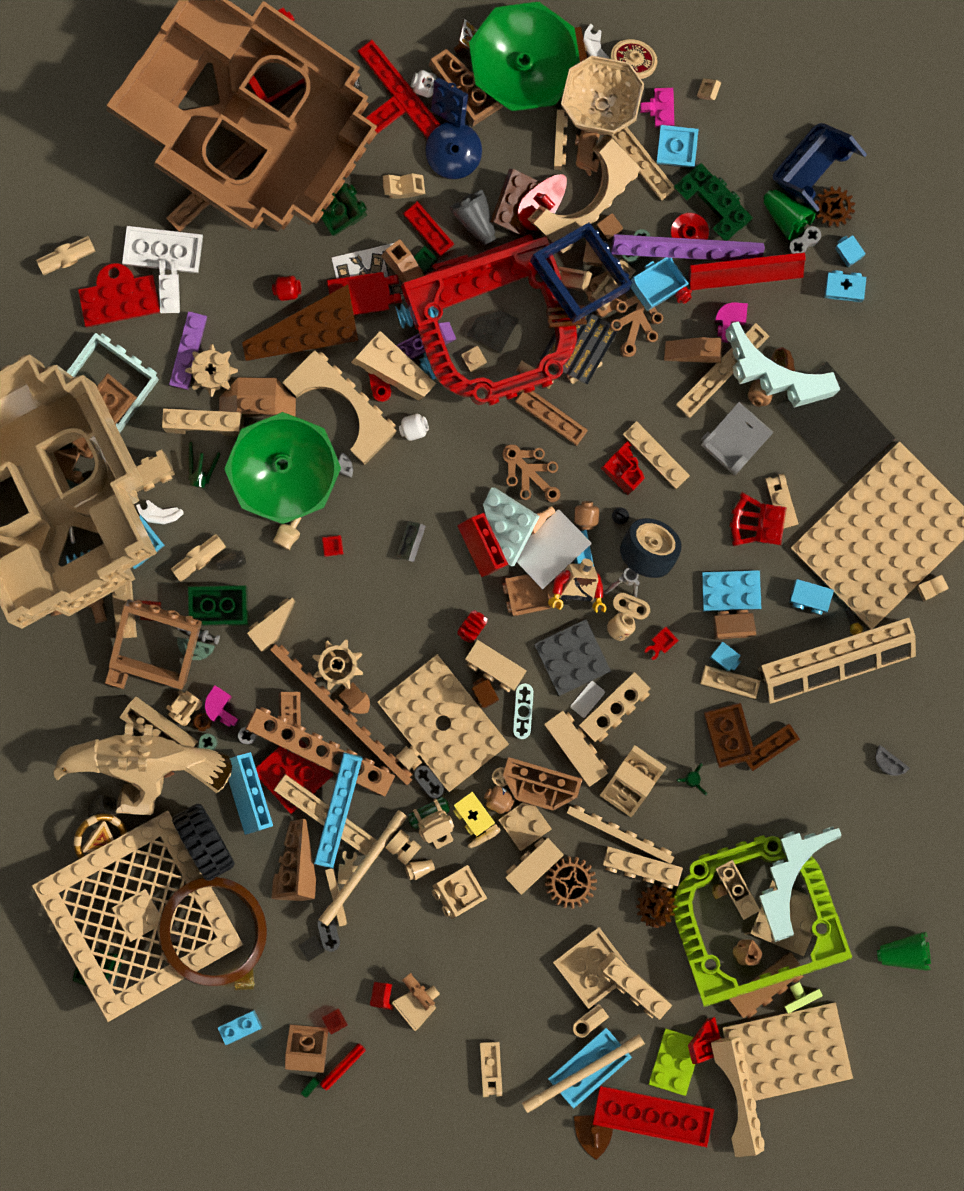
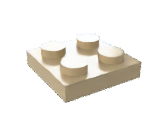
[499,802,551,851]

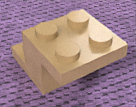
[600,745,667,817]

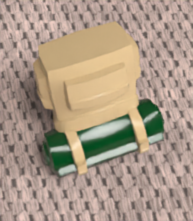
[408,797,454,849]

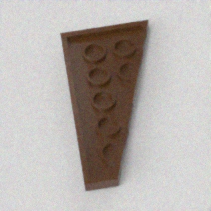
[242,284,359,361]

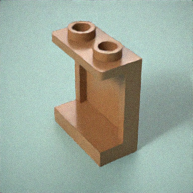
[502,574,557,617]

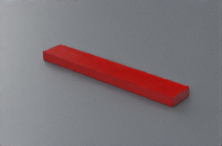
[357,40,440,139]

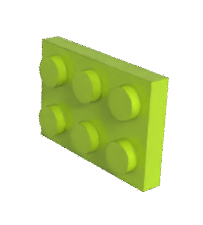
[648,1028,695,1096]

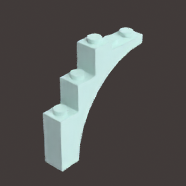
[725,321,840,407]
[759,827,841,942]

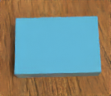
[631,257,689,311]

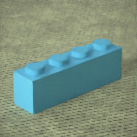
[228,752,273,835]

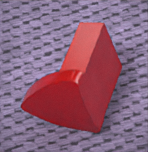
[370,982,393,1011]

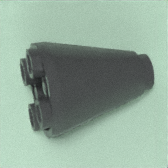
[449,189,496,245]

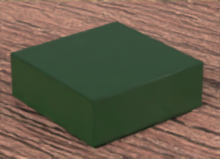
[413,246,438,273]
[301,1077,319,1098]

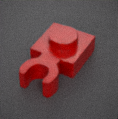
[644,627,679,661]

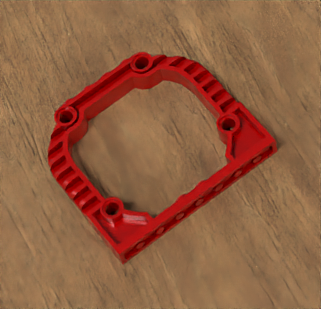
[401,236,577,406]

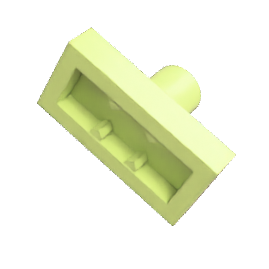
[783,982,823,1013]

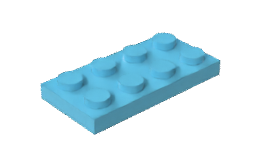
[548,1028,632,1109]

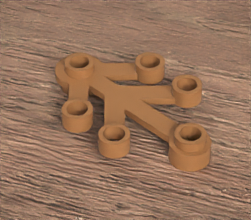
[610,295,663,358]
[502,445,560,503]

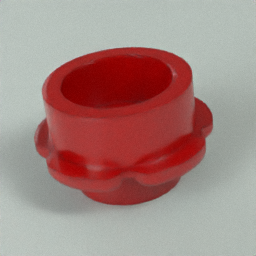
[675,287,692,304]

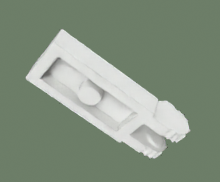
[159,259,180,313]

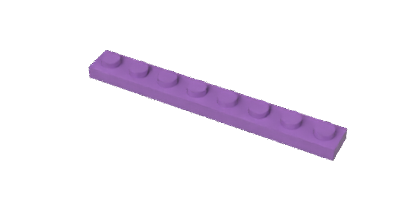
[611,234,765,261]

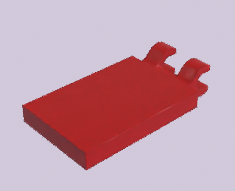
[327,272,402,316]

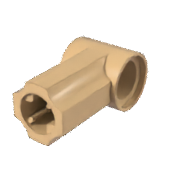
[572,1004,609,1037]

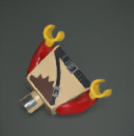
[548,559,606,613]

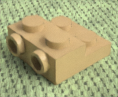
[432,865,487,919]

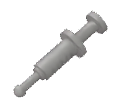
[176,627,220,645]

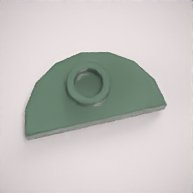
[177,637,215,660]

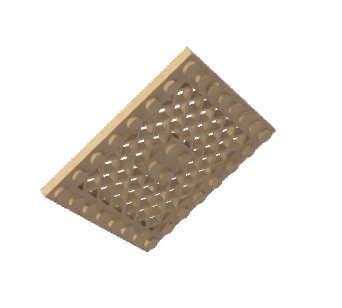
[31,810,243,1022]

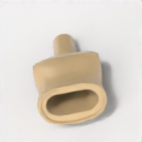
[273,517,301,551]

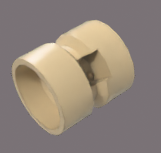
[385,829,421,866]

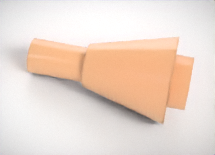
[531,506,555,535]

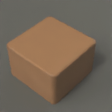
[597,214,623,241]

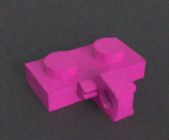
[640,88,674,127]

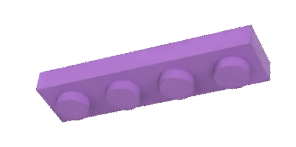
[169,311,207,390]

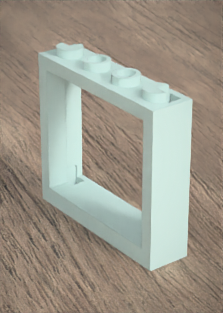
[67,333,159,433]

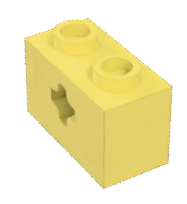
[453,792,495,837]

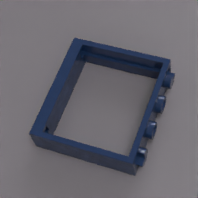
[530,222,633,323]

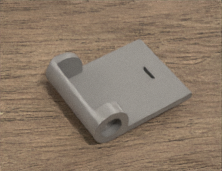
[700,402,773,476]

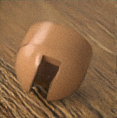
[712,884,728,899]

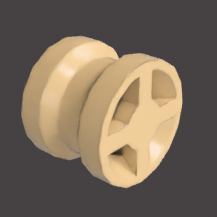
[492,767,507,787]

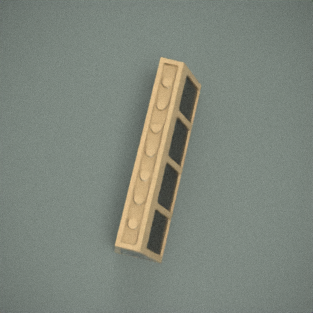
[758,618,916,704]

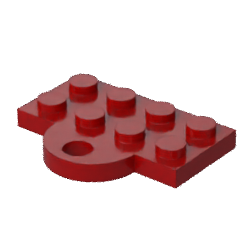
[78,263,160,328]

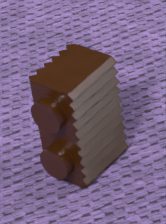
[472,678,499,709]

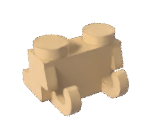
[166,690,202,726]

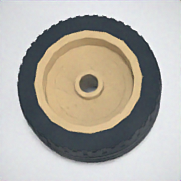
[620,518,682,578]

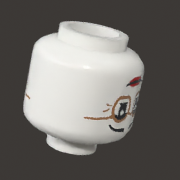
[411,70,437,98]

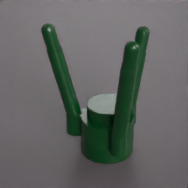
[188,442,221,488]
[676,763,707,796]

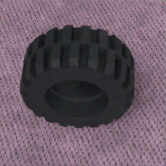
[172,804,235,881]

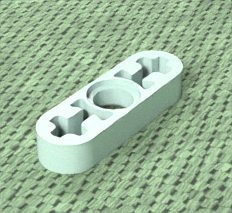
[513,683,533,739]

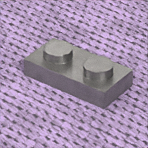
[396,521,426,562]

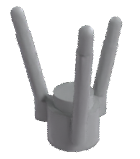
[603,567,640,598]

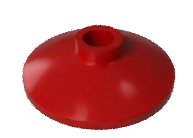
[671,213,709,240]

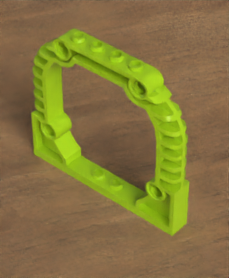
[673,835,852,1007]

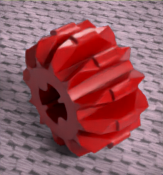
[457,610,487,643]

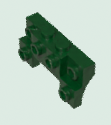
[673,163,753,241]

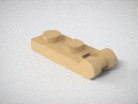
[765,473,798,529]
[480,1042,502,1097]

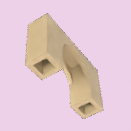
[162,409,244,437]

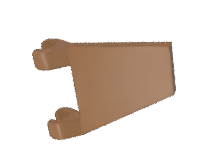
[53,447,94,484]

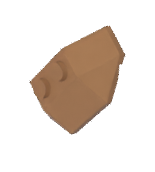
[219,378,296,417]
[503,757,582,811]

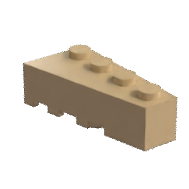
[351,331,436,401]
[134,449,175,495]

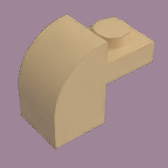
[383,173,425,199]

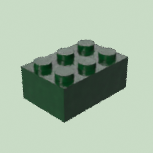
[188,585,248,626]

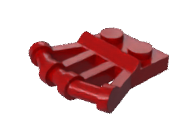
[729,492,787,546]

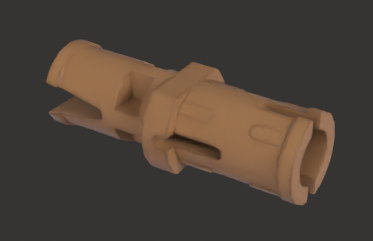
[402,973,435,1011]

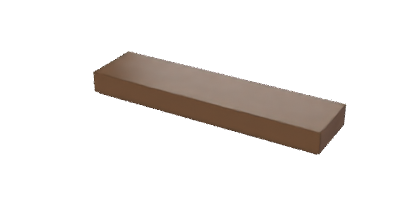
[515,391,588,446]

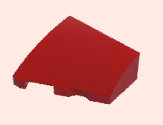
[601,441,645,495]

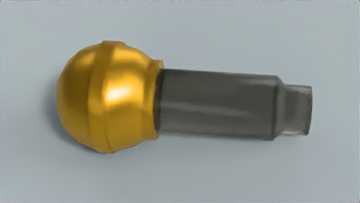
[845,608,863,635]

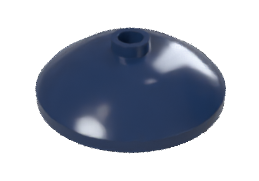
[425,122,482,179]

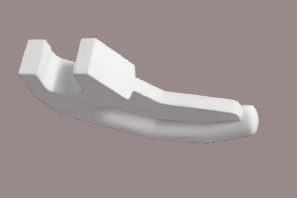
[583,24,610,59]
[136,500,183,524]

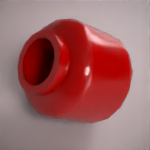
[272,275,302,301]

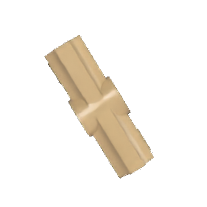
[37,236,96,275]
[171,534,226,582]

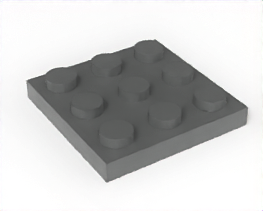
[534,620,611,696]

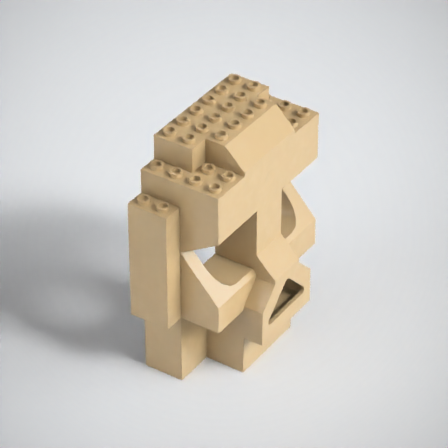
[0,354,157,629]

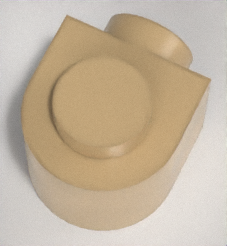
[396,746,422,771]

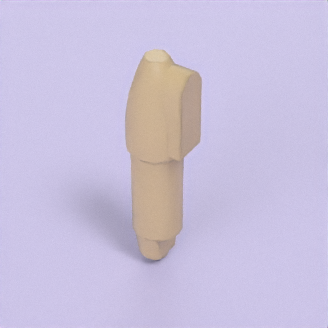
[468,824,501,848]

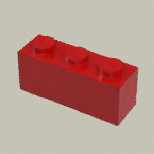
[457,513,509,577]

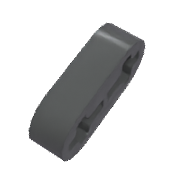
[414,766,444,798]
[318,918,340,952]

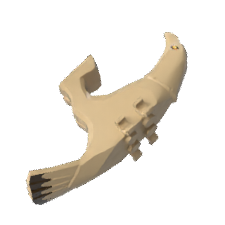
[54,723,233,815]

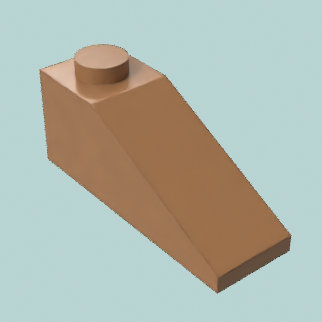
[664,337,723,363]

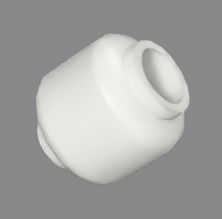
[399,413,429,441]

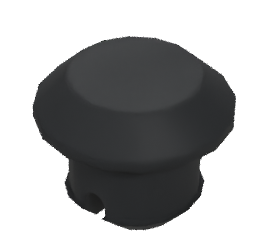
[612,507,629,524]

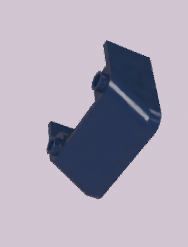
[773,123,867,212]

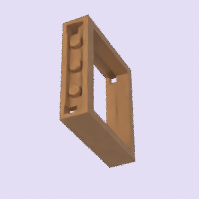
[109,599,202,690]

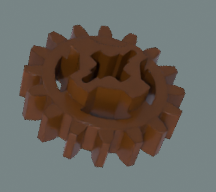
[814,186,855,228]
[636,885,677,928]

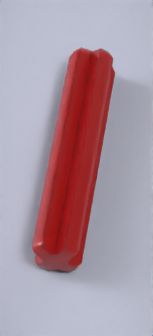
[320,1044,366,1091]

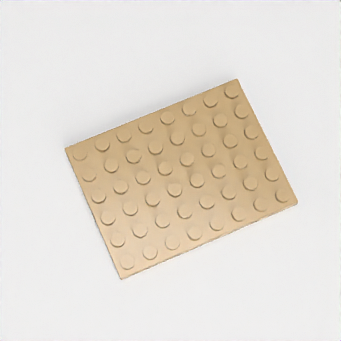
[790,441,964,630]

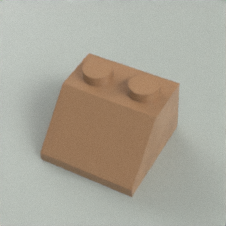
[713,610,756,640]
[285,1025,328,1073]

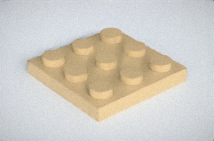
[750,880,817,956]
[553,927,628,1009]

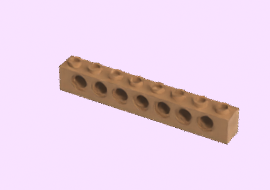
[245,707,395,797]

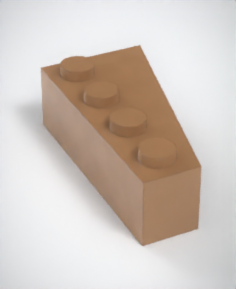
[429,49,503,127]

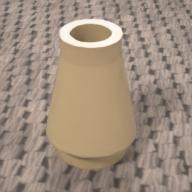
[405,859,435,881]

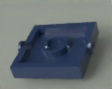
[431,78,468,128]

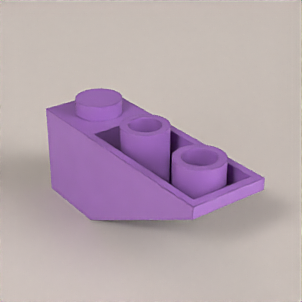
[396,322,456,360]

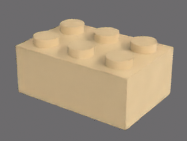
[465,640,527,692]
[505,838,564,895]

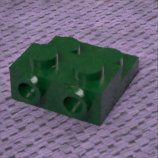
[321,183,367,236]

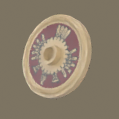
[610,39,657,79]

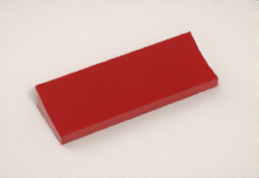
[688,252,806,290]

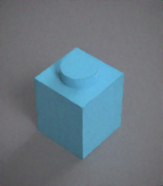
[835,235,866,267]
[710,642,741,671]

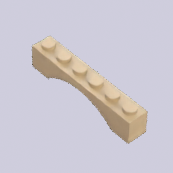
[711,1036,764,1157]

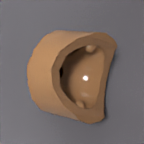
[733,939,762,966]

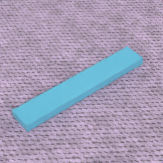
[314,752,363,868]

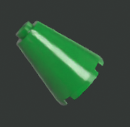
[763,190,816,241]
[877,932,931,971]

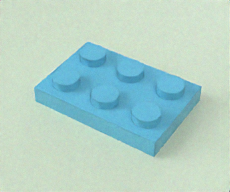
[702,570,761,611]

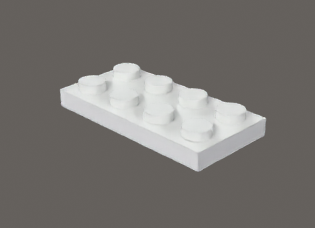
[122,226,203,273]

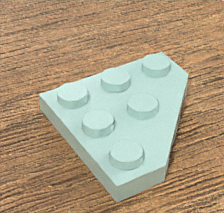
[483,487,540,566]

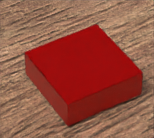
[322,535,344,557]

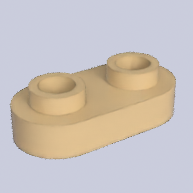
[613,593,650,620]

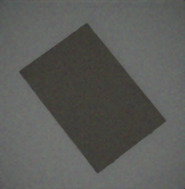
[776,362,895,484]

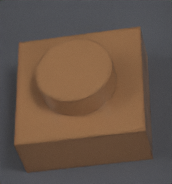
[105,668,129,689]

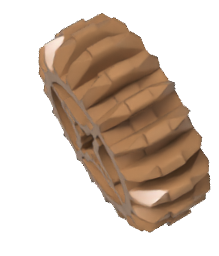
[545,856,597,909]

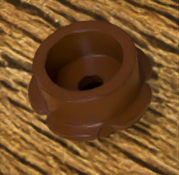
[193,713,212,731]

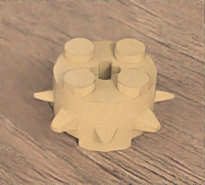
[185,344,238,397]
[312,640,363,690]

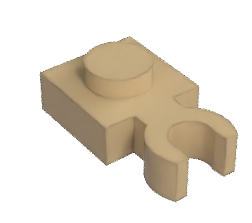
[337,851,358,884]

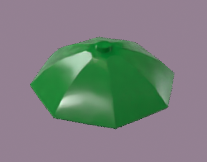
[469,2,580,111]
[224,412,341,524]

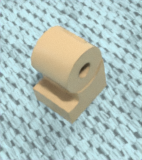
[916,575,949,602]

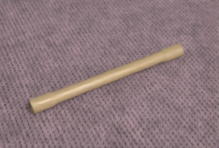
[318,810,407,926]
[522,1034,645,1113]

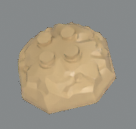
[561,55,644,135]

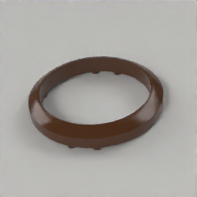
[158,877,267,986]

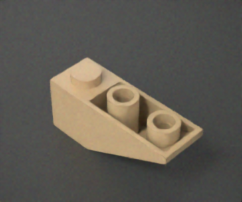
[247,598,295,652]
[716,860,760,920]

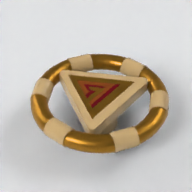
[73,814,127,864]

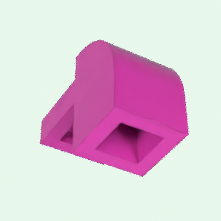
[714,302,748,343]
[205,685,239,727]

